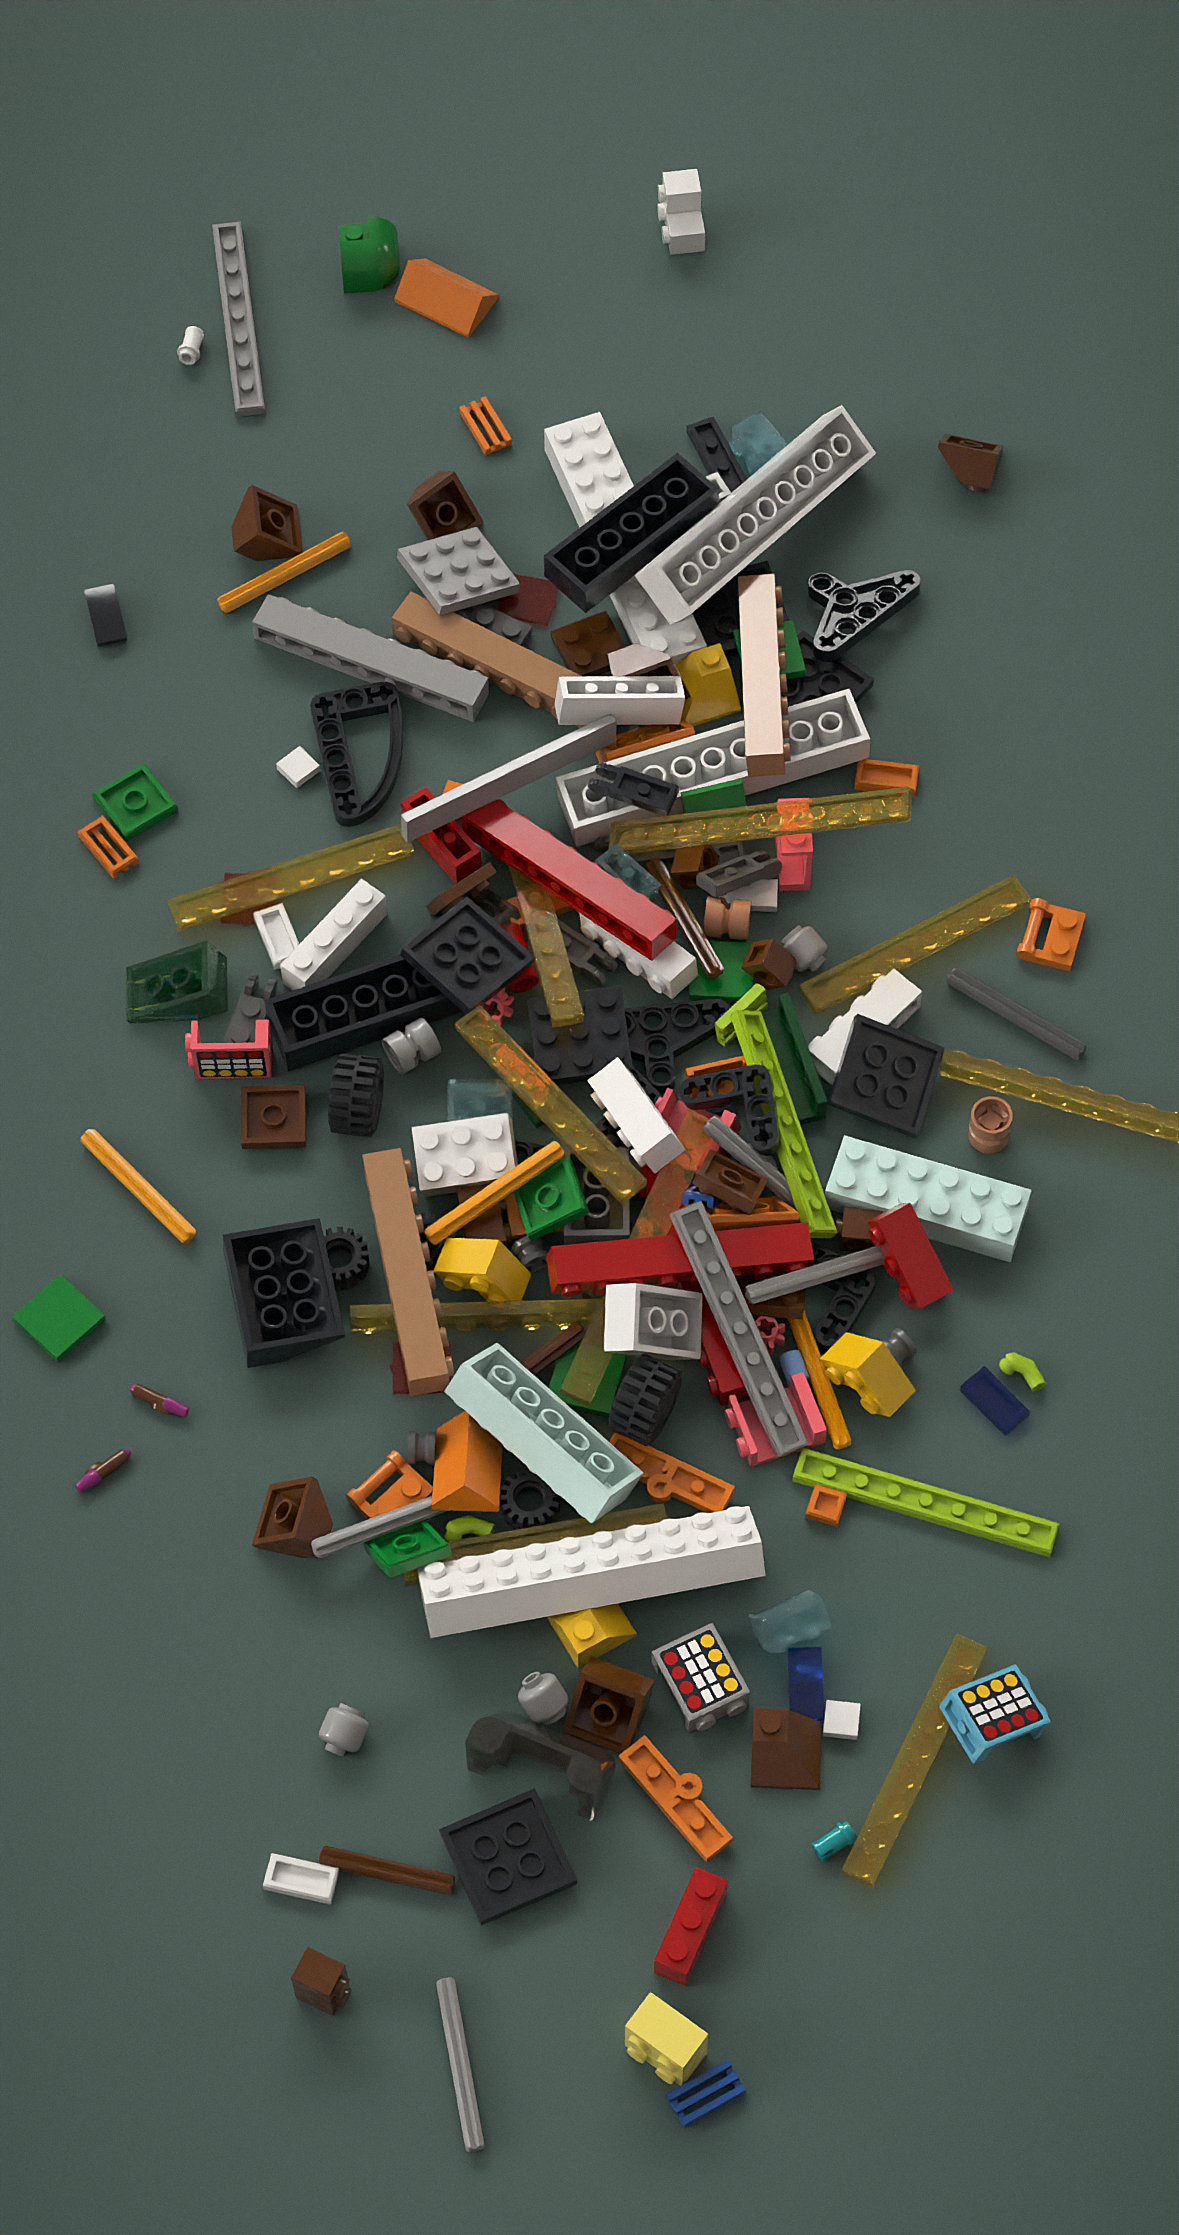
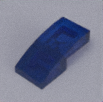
[787,1647,824,1721]

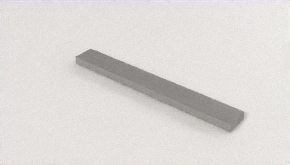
[212,221,265,417]
[401,714,617,843]
[670,1201,808,1458]

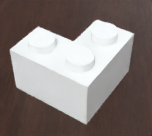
[657,169,705,255]

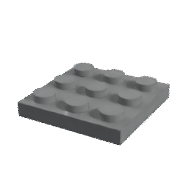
[397,527,520,615]

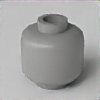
[781,925,828,972]
[518,1672,569,1725]
[319,1703,369,1757]

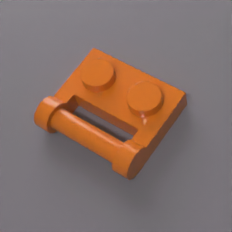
[1016,898,1086,972]
[345,1450,433,1520]

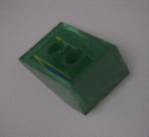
[126,940,228,1024]

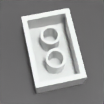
[412,1113,518,1197]
[604,1283,703,1360]

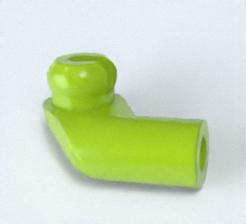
[999,1352,1046,1392]
[444,1515,495,1544]

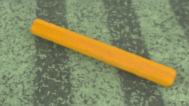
[217,532,351,613]
[81,1129,196,1243]
[424,1141,565,1245]
[787,1311,851,1450]

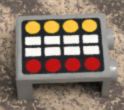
[651,1623,750,1733]

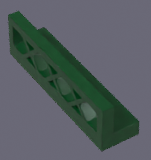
[761,993,827,1125]

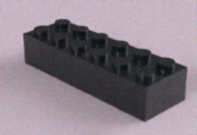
[544,452,719,613]
[264,955,463,1071]

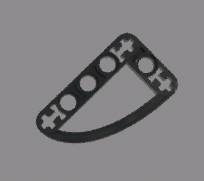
[310,682,403,827]

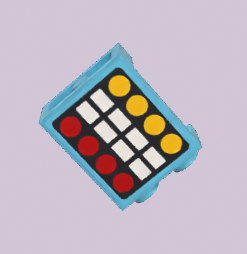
[939,1664,1051,1764]

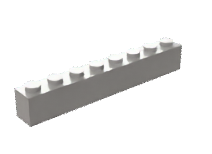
[252,594,489,722]

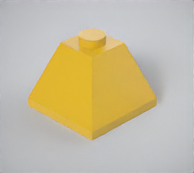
[676,643,741,726]
[547,1603,637,1668]

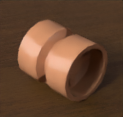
[703,896,752,941]
[968,1096,1013,1154]

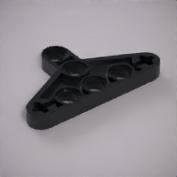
[808,570,921,662]
[624,999,730,1094]

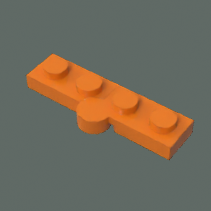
[609,1432,735,1513]
[618,1735,733,1863]

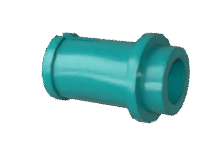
[811,1821,857,1862]

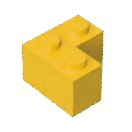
[433,1238,532,1309]
[820,1332,916,1417]

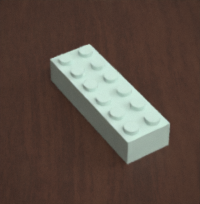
[825,1135,1031,1263]
[444,1343,643,1523]

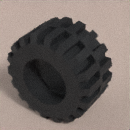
[328,1053,384,1138]
[609,1354,682,1446]

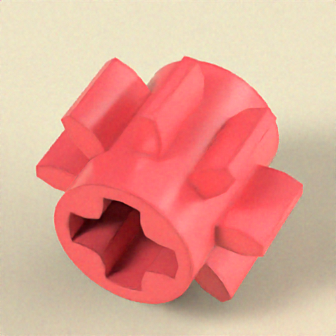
[475,987,515,1026]
[755,1316,785,1355]

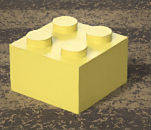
[625,1992,708,2086]

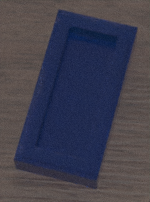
[960,1366,1030,1436]

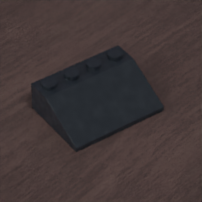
[223,1218,345,1368]

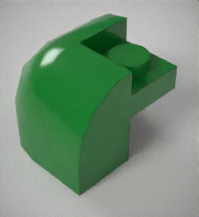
[339,216,400,293]

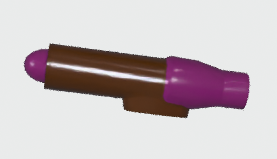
[129,1384,190,1417]
[74,1449,131,1494]

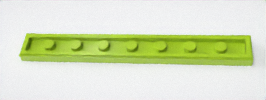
[730,1009,838,1238]
[792,1447,1060,1558]

